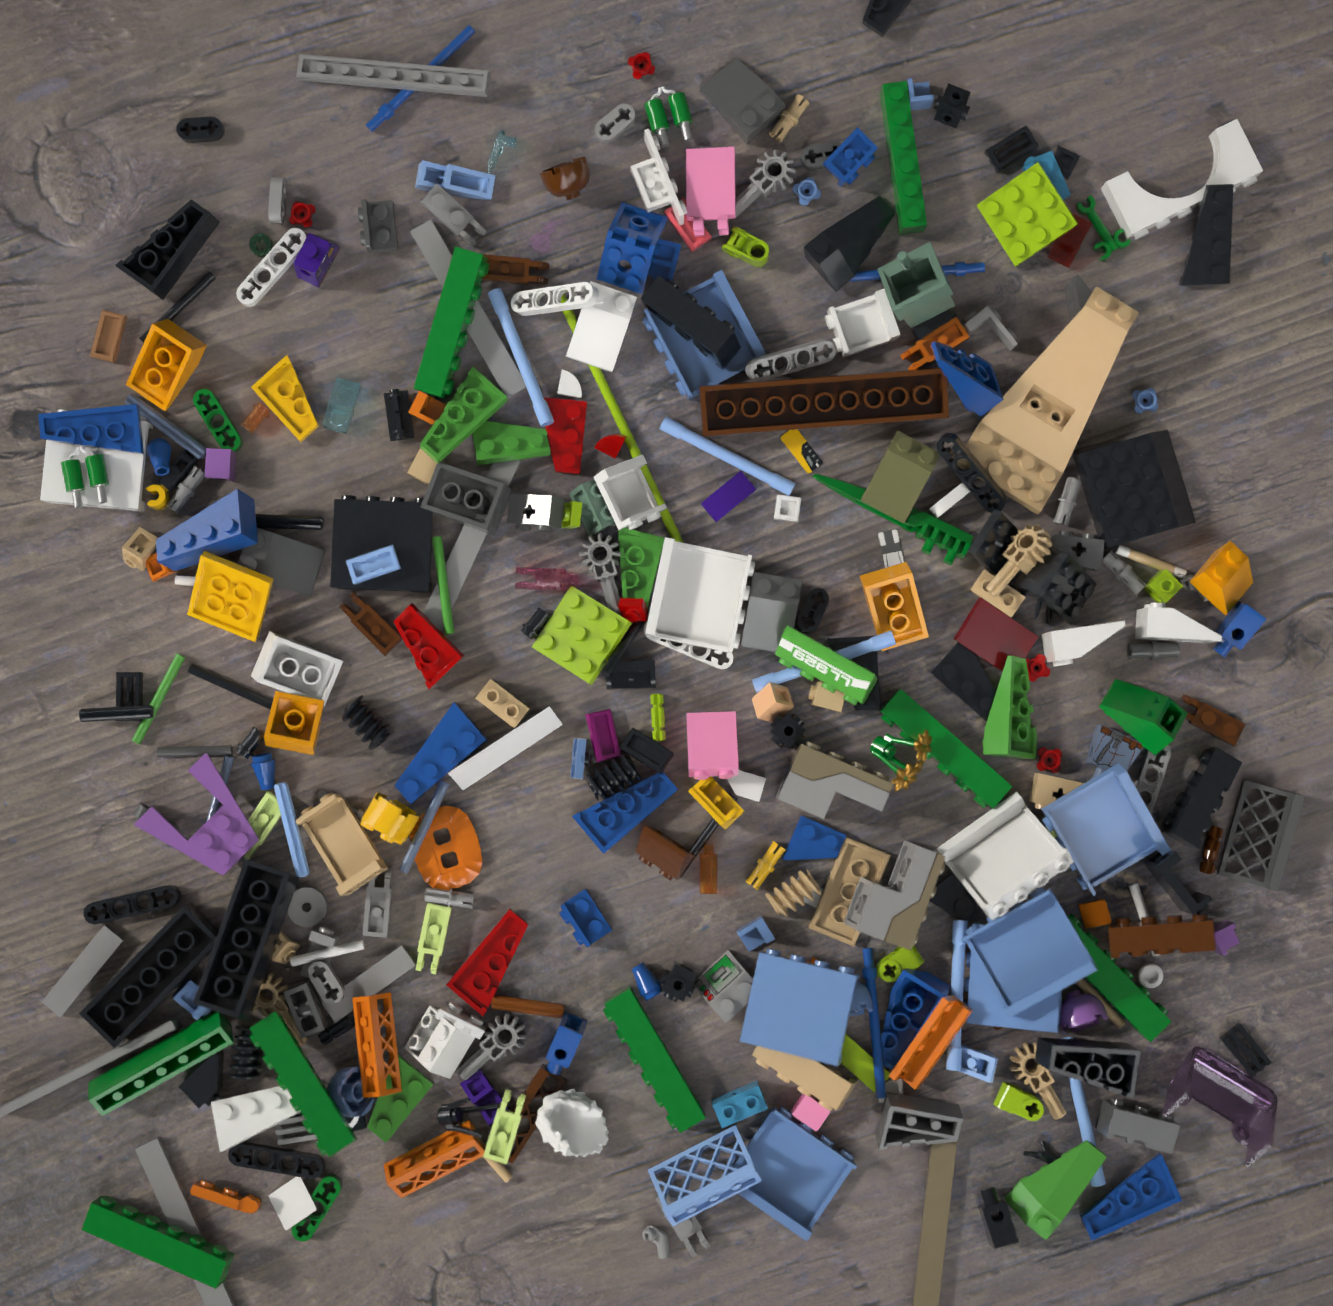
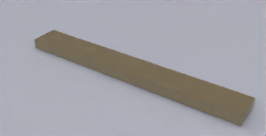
[912,1141,957,1306]

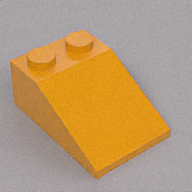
[126,319,207,411]
[859,562,929,651]

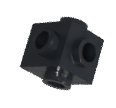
[933,83,971,128]
[770,714,806,749]
[659,961,697,1002]

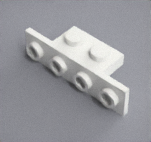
[630,129,687,226]

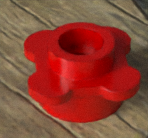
[628,52,655,80]
[289,201,316,228]
[1026,654,1051,682]
[1036,747,1062,773]

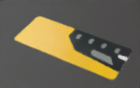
[780,429,823,474]

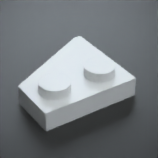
[435,1002,487,1039]

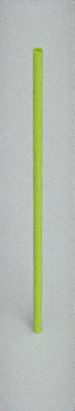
[561,293,684,543]

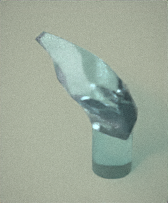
[487,130,517,174]

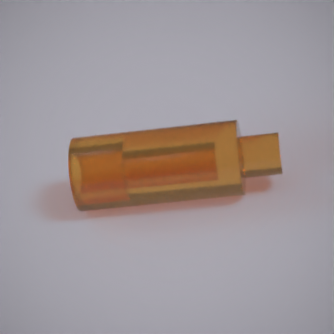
[699,844,718,894]

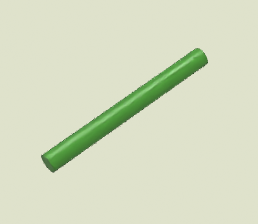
[432,536,454,635]
[132,653,185,744]

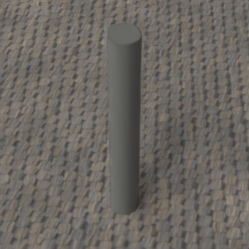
[157,745,233,757]

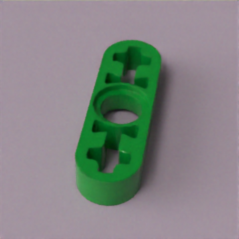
[193,389,243,453]
[291,1174,342,1242]

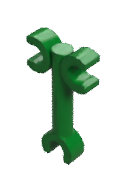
[1075,195,1131,262]

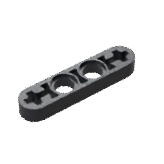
[937,433,1006,513]
[83,885,181,924]
[228,1142,325,1179]

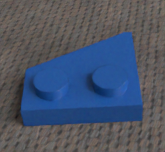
[649,239,682,281]
[782,815,846,860]

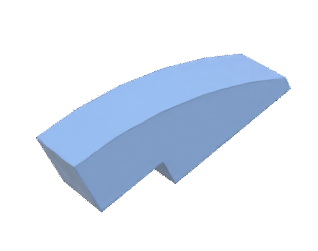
[415,160,495,200]

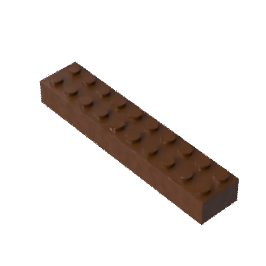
[699,368,949,436]

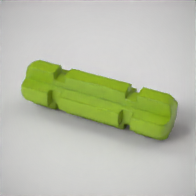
[650,693,666,741]

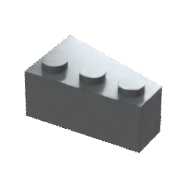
[876,1092,963,1150]

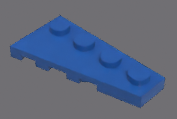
[38,404,144,454]
[572,772,678,854]

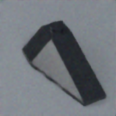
[804,195,895,292]

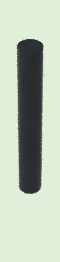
[600,621,645,677]

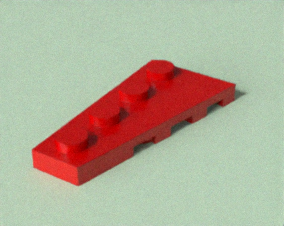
[446,908,529,1017]

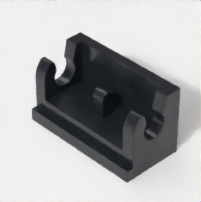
[606,660,656,689]

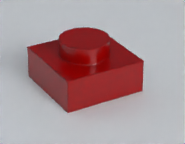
[618,598,649,622]

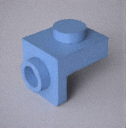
[172,977,211,1020]

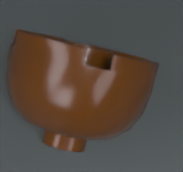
[539,157,590,200]

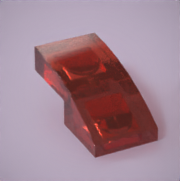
[1047,212,1092,268]

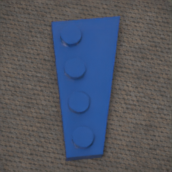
[1080,1153,1182,1241]

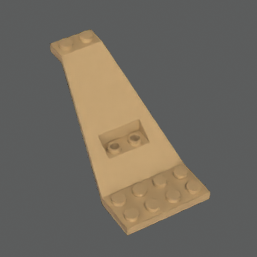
[957,286,1139,515]

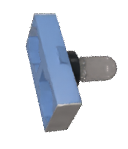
[570,738,605,780]

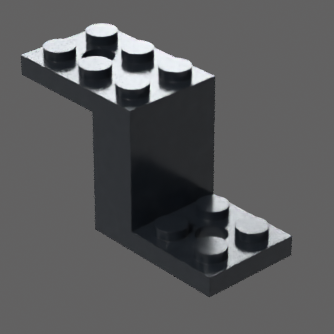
[968,509,1096,625]

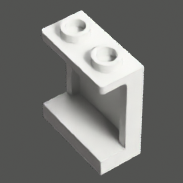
[825,288,900,358]
[594,455,667,530]

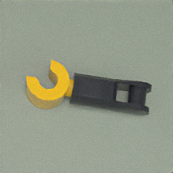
[145,449,198,510]

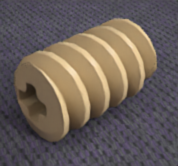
[765,868,822,917]

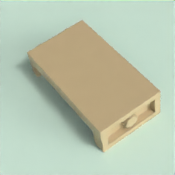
[295,792,388,896]

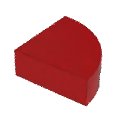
[594,433,627,459]

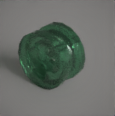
[249,233,273,258]

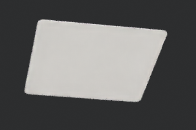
[269,1176,317,1230]

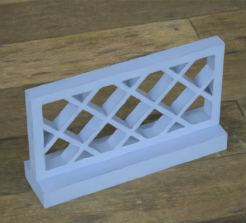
[648,1125,762,1226]

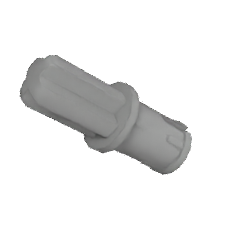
[1053,477,1081,527]
[424,887,474,909]

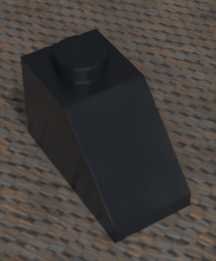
[179,1050,224,1108]

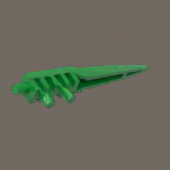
[812,474,973,565]

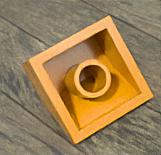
[1189,540,1253,615]
[264,691,324,755]

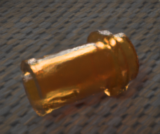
[241,402,271,434]

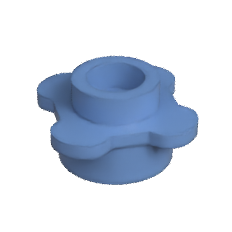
[793,177,821,206]
[1132,388,1158,414]

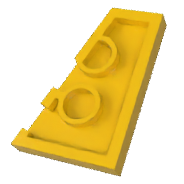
[251,355,319,442]

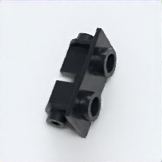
[384,389,415,442]

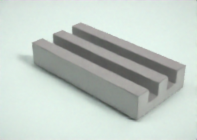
[275,1115,317,1145]

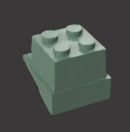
[877,242,955,328]

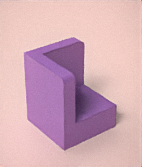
[205,448,236,481]
[1215,920,1240,956]

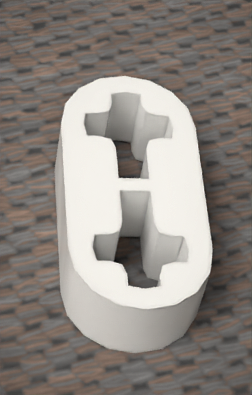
[929,482,970,518]

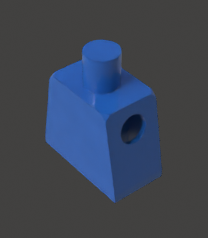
[1213,601,1266,658]
[546,1011,588,1075]

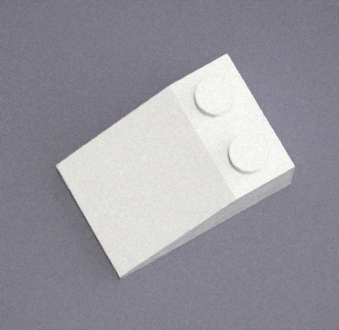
[566,281,637,372]
[1135,603,1222,643]
[1041,621,1125,667]
[251,631,343,706]

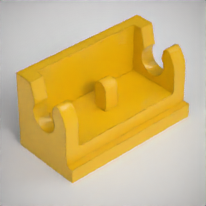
[688,776,745,830]

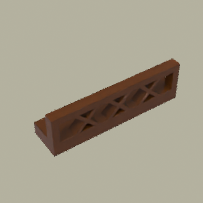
[508,1064,567,1164]

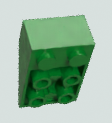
[1098,679,1188,755]

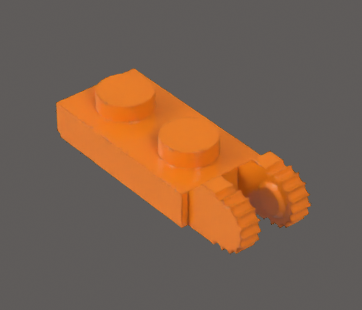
[900,317,970,370]
[190,1179,262,1214]

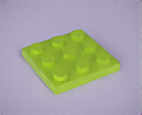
[976,162,1078,266]
[532,585,632,685]

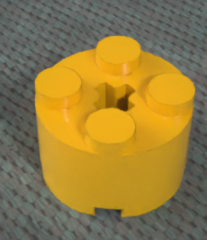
[360,792,420,845]

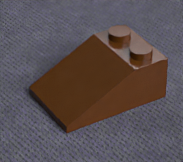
[635,825,695,881]

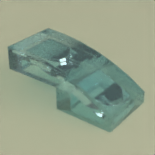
[323,378,361,434]

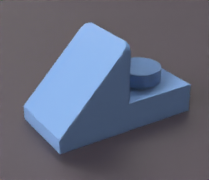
[959,1044,998,1083]

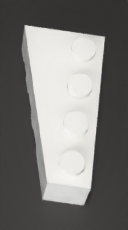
[211,1086,301,1152]

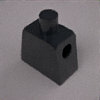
[978,1187,1019,1249]

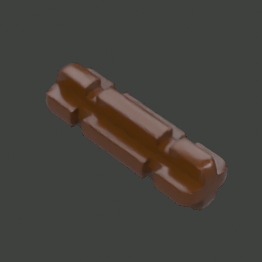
[1200,826,1223,874]

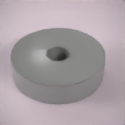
[287,887,328,927]

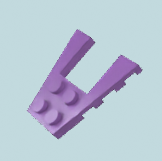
[134,753,260,876]

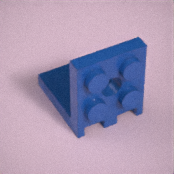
[597,202,668,294]

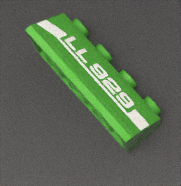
[775,626,878,706]

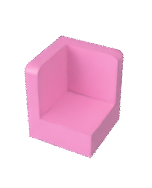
[791,1093,831,1131]

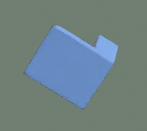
[906,78,934,111]
[736,916,775,951]

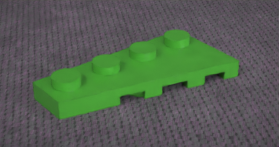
[420,367,508,464]

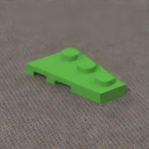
[367,1054,434,1143]

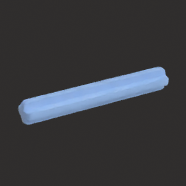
[274,782,310,877]

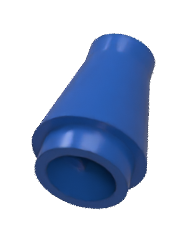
[146,438,171,476]
[251,753,275,790]
[631,962,663,1001]

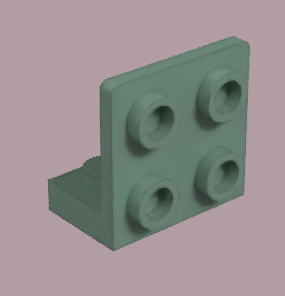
[569,479,615,536]

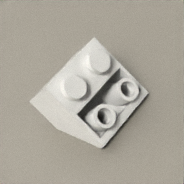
[404,1006,475,1079]

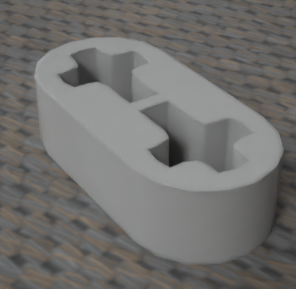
[595,104,635,144]
[268,177,287,224]
[308,960,345,1005]

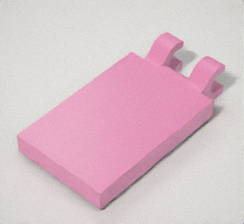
[686,147,736,237]

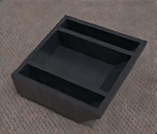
[1074,430,1196,550]

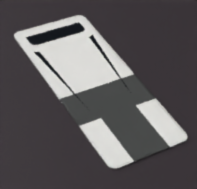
[878,530,904,568]

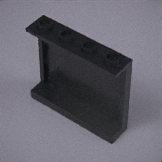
[330,495,433,593]

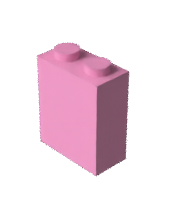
[686,711,739,780]

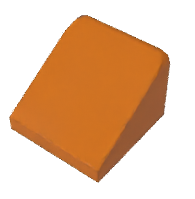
[146,552,179,582]
[1078,898,1112,929]

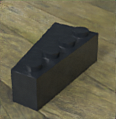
[115,200,220,300]
[640,276,741,370]
[1161,747,1242,849]
[1035,1037,1141,1099]

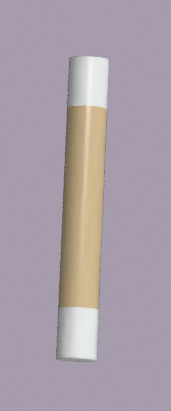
[1115,545,1187,579]

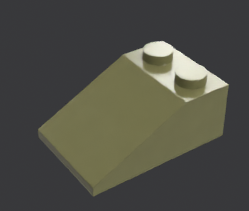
[860,431,940,523]

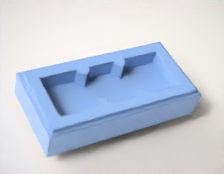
[346,545,401,585]

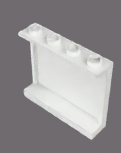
[40,409,153,512]
[645,537,755,653]
[937,791,1073,921]

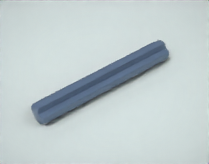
[125,393,206,459]

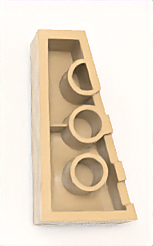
[752,1046,857,1111]

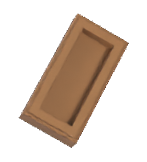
[90,310,128,364]

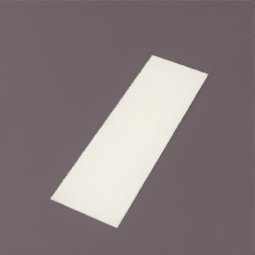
[448,706,563,790]

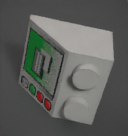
[693,950,754,1023]

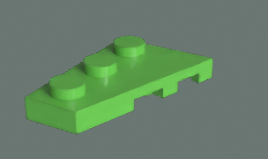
[472,421,550,465]
[618,528,665,608]

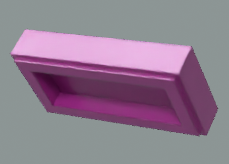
[585,709,621,762]

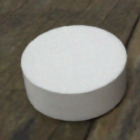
[1137,963,1163,988]

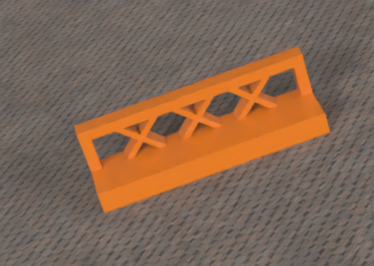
[352,992,402,1097]
[889,995,973,1090]
[383,1120,486,1198]

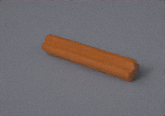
[491,995,565,1018]

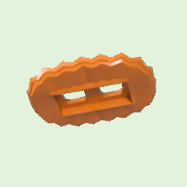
[410,806,482,890]

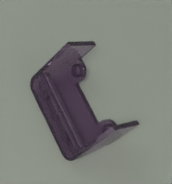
[1163,1046,1278,1167]

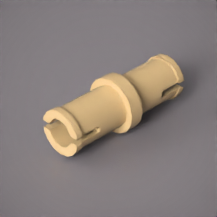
[769,94,810,143]

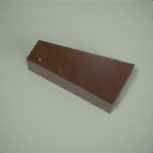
[1108,914,1217,958]

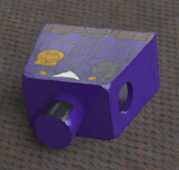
[294,233,340,288]

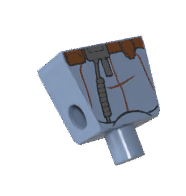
[1086,725,1143,779]

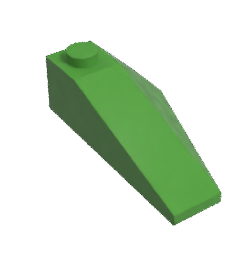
[983,656,1037,759]
[1005,1140,1107,1240]

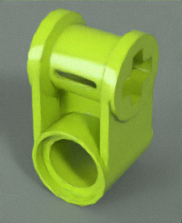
[721,226,769,267]
[875,945,925,982]
[993,1081,1044,1121]

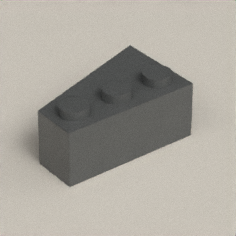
[1095,1098,1181,1154]

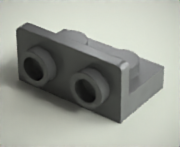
[358,199,398,253]

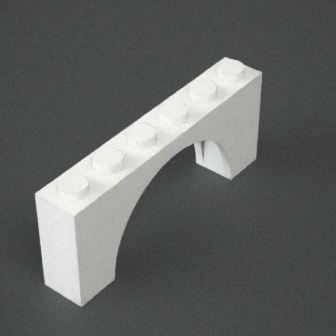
[1101,119,1263,240]

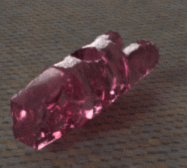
[515,567,579,591]

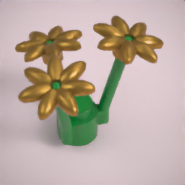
[870,730,933,791]

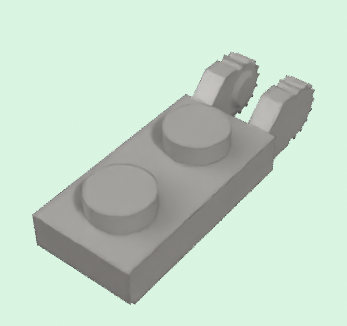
[420,184,487,247]
[362,868,393,938]
[655,1184,711,1257]

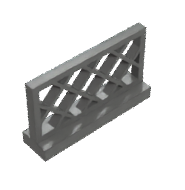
[1218,780,1305,892]

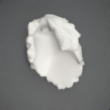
[535,1089,609,1157]

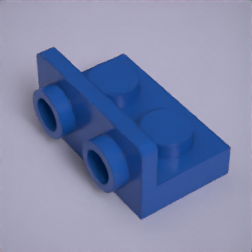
[823,127,878,187]
[559,889,613,948]

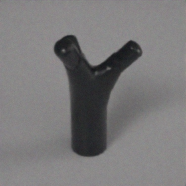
[1024,1141,1057,1165]

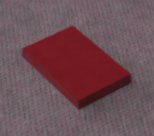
[954,598,1038,672]

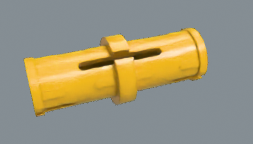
[745,841,786,890]

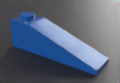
[931,341,1004,416]
[881,968,950,1070]

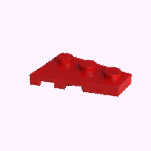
[544,397,587,475]
[393,603,464,689]

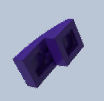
[701,471,756,522]
[460,1069,511,1126]

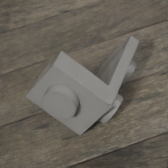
[963,306,1018,351]
[300,926,340,981]

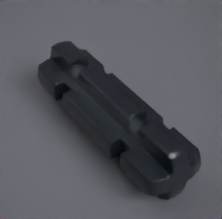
[318,1011,355,1045]

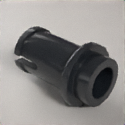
[521,607,550,639]
[236,726,264,759]

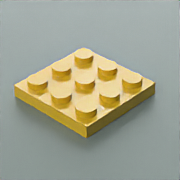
[187,551,274,642]

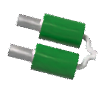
[644,86,693,148]
[61,446,109,508]

